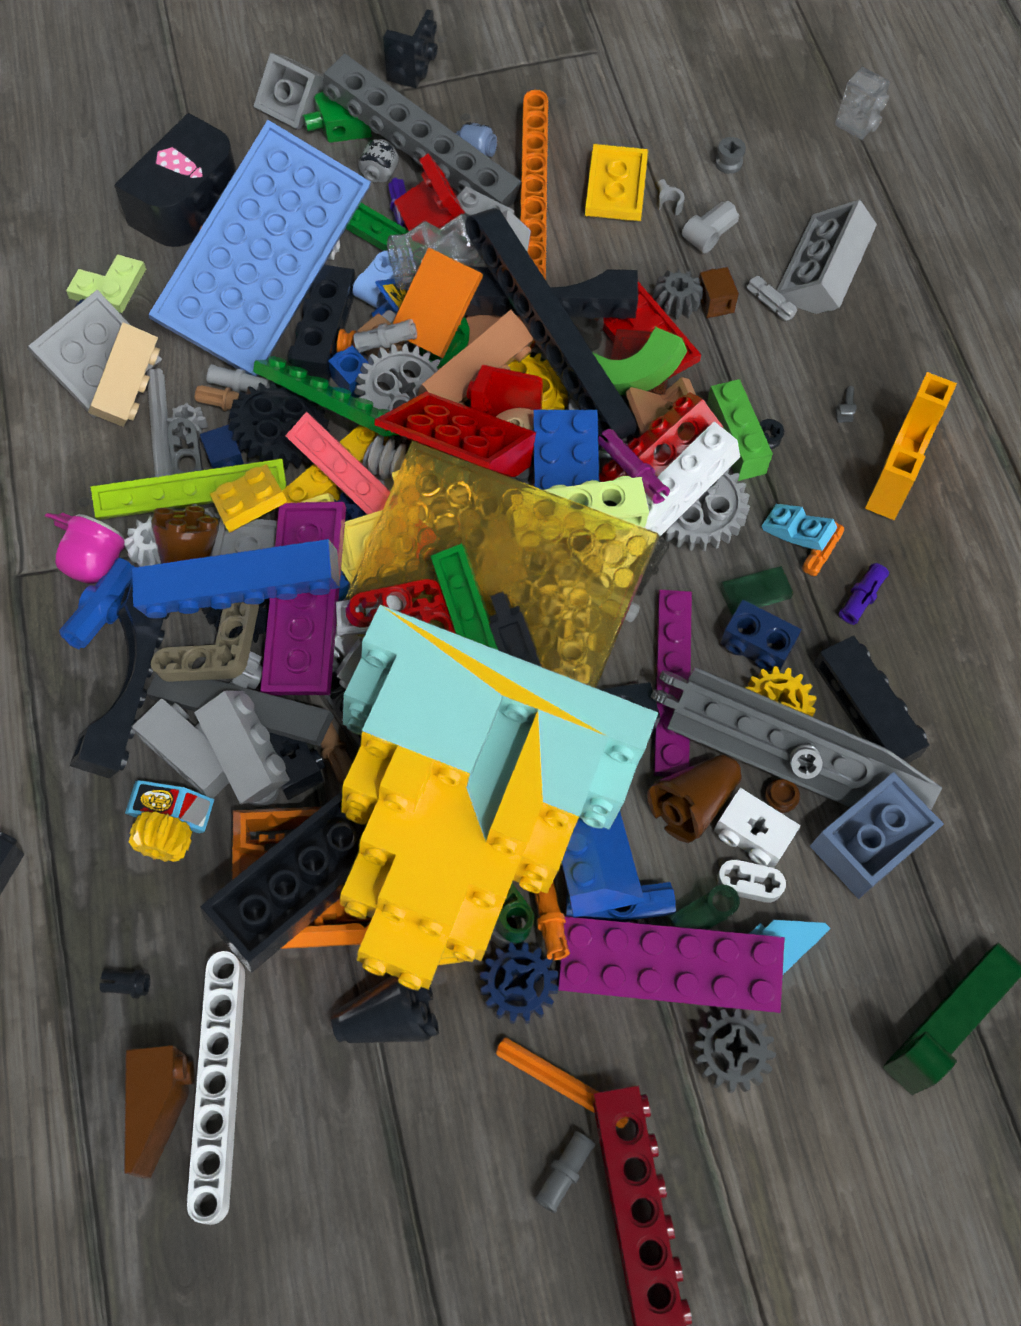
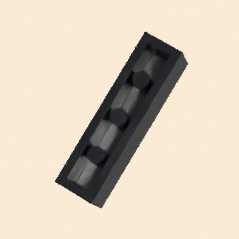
[814,635,930,763]

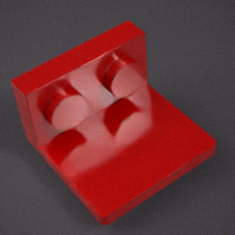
[395,153,465,245]

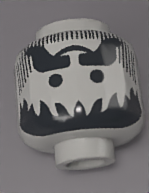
[358,139,399,182]

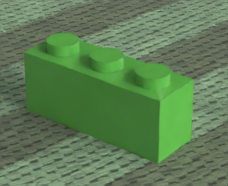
[707,379,773,481]

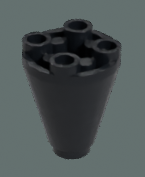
[331,975,439,1043]

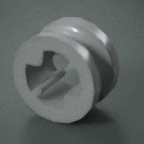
[790,744,823,779]

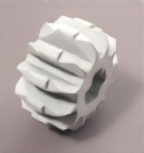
[124,516,160,567]

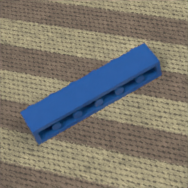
[132,539,340,618]

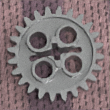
[354,344,440,443]
[665,468,750,551]

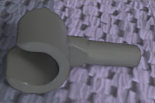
[836,386,857,423]

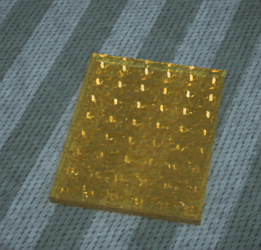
[336,441,659,688]

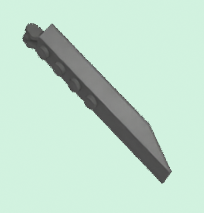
[651,667,942,810]

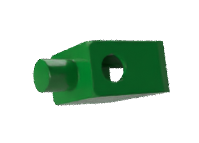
[303,91,372,143]

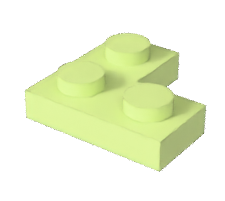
[66,254,146,313]

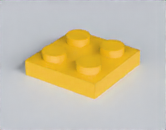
[210,464,288,533]

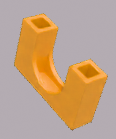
[865,372,957,520]

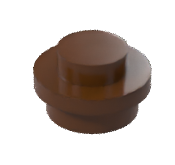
[765,779,800,813]

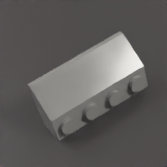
[777,199,877,314]

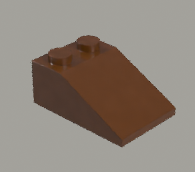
[124,1046,195,1179]

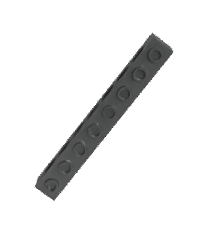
[323,54,521,207]

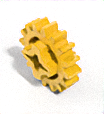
[745,666,817,717]

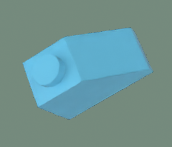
[749,920,830,974]

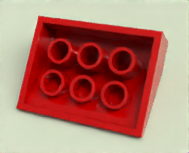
[374,391,536,477]

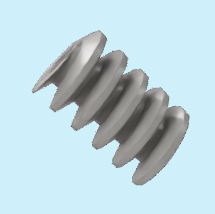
[363,434,433,493]

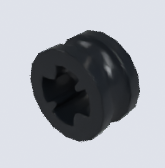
[759,419,784,449]

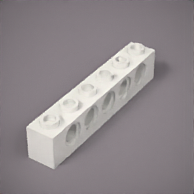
[578,422,740,588]

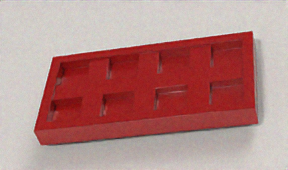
[594,281,701,381]

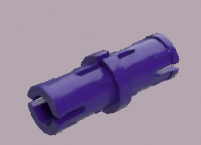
[839,563,889,625]

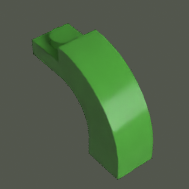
[592,327,687,396]

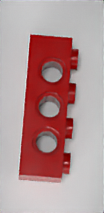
[599,392,723,482]

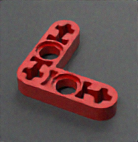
[345,579,456,634]

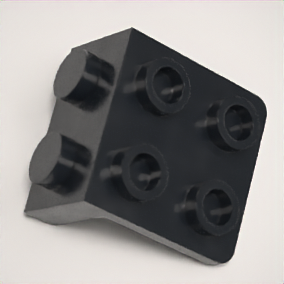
[383,9,438,89]

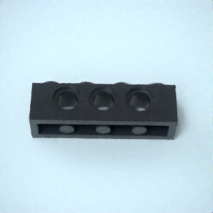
[288,265,356,382]

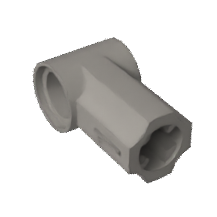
[682,201,739,253]

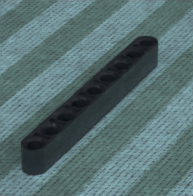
[465,208,636,442]

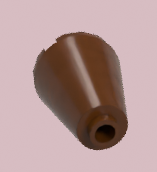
[647,755,742,843]

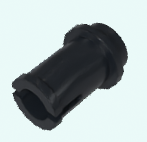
[100,969,150,999]

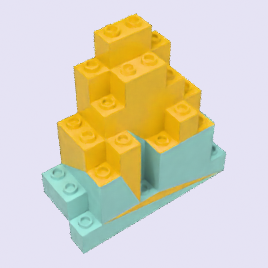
[340,605,658,990]

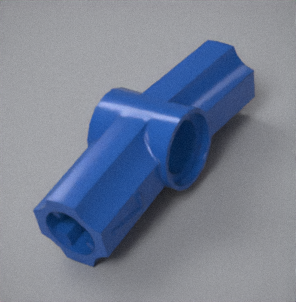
[59,557,136,649]
[566,882,676,922]

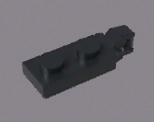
[489,591,544,668]

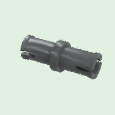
[535,1131,595,1214]

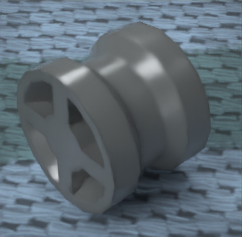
[715,137,746,174]

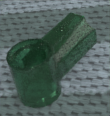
[668,884,740,930]

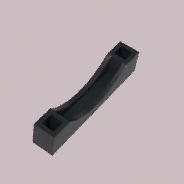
[464,267,638,319]
[70,579,171,778]

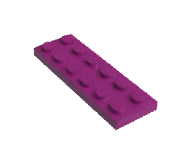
[261,502,346,695]
[559,917,785,1013]

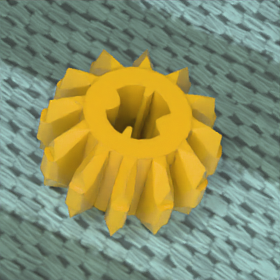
[128,811,192,862]

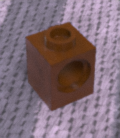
[699,267,739,318]

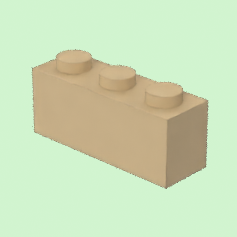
[88,322,160,427]

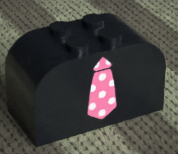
[114,113,236,247]

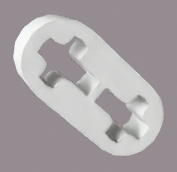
[717,860,786,903]

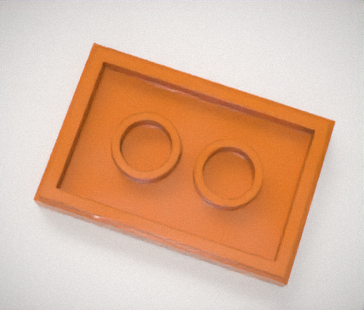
[392,247,483,358]

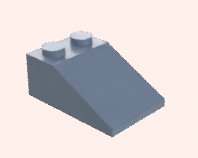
[810,772,944,899]

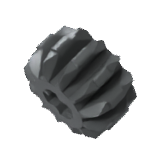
[653,268,703,319]

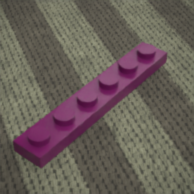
[654,590,692,777]

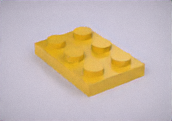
[585,144,648,221]

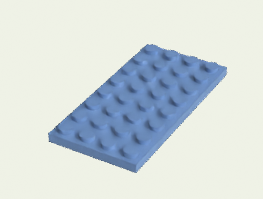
[148,120,371,376]

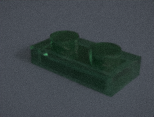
[720,566,794,615]

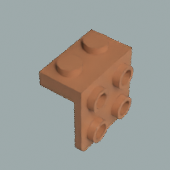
[626,377,696,435]

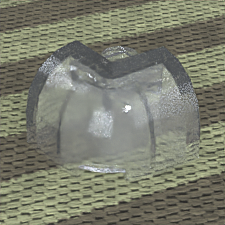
[403,214,482,271]

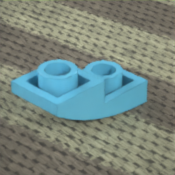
[761,504,837,551]

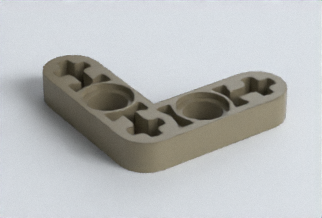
[151,602,259,682]

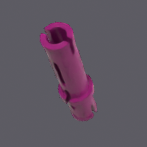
[598,429,670,504]

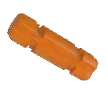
[802,521,844,576]

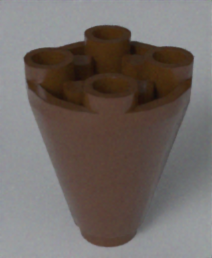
[151,506,219,564]

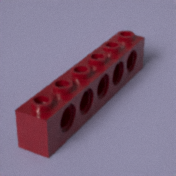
[592,1086,692,1326]

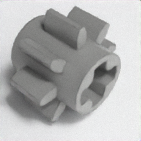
[167,403,208,441]
[229,651,263,690]

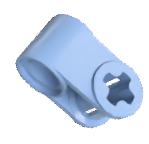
[352,251,403,308]

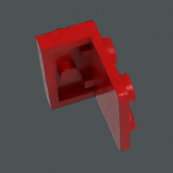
[467,364,543,417]

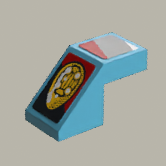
[125,780,214,834]

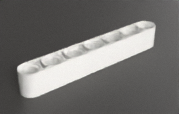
[187,951,245,1225]

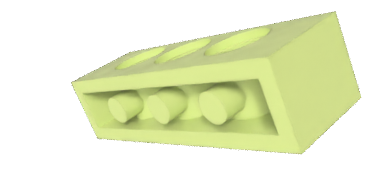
[510,476,649,544]

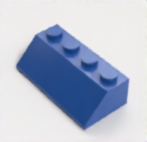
[561,811,644,917]

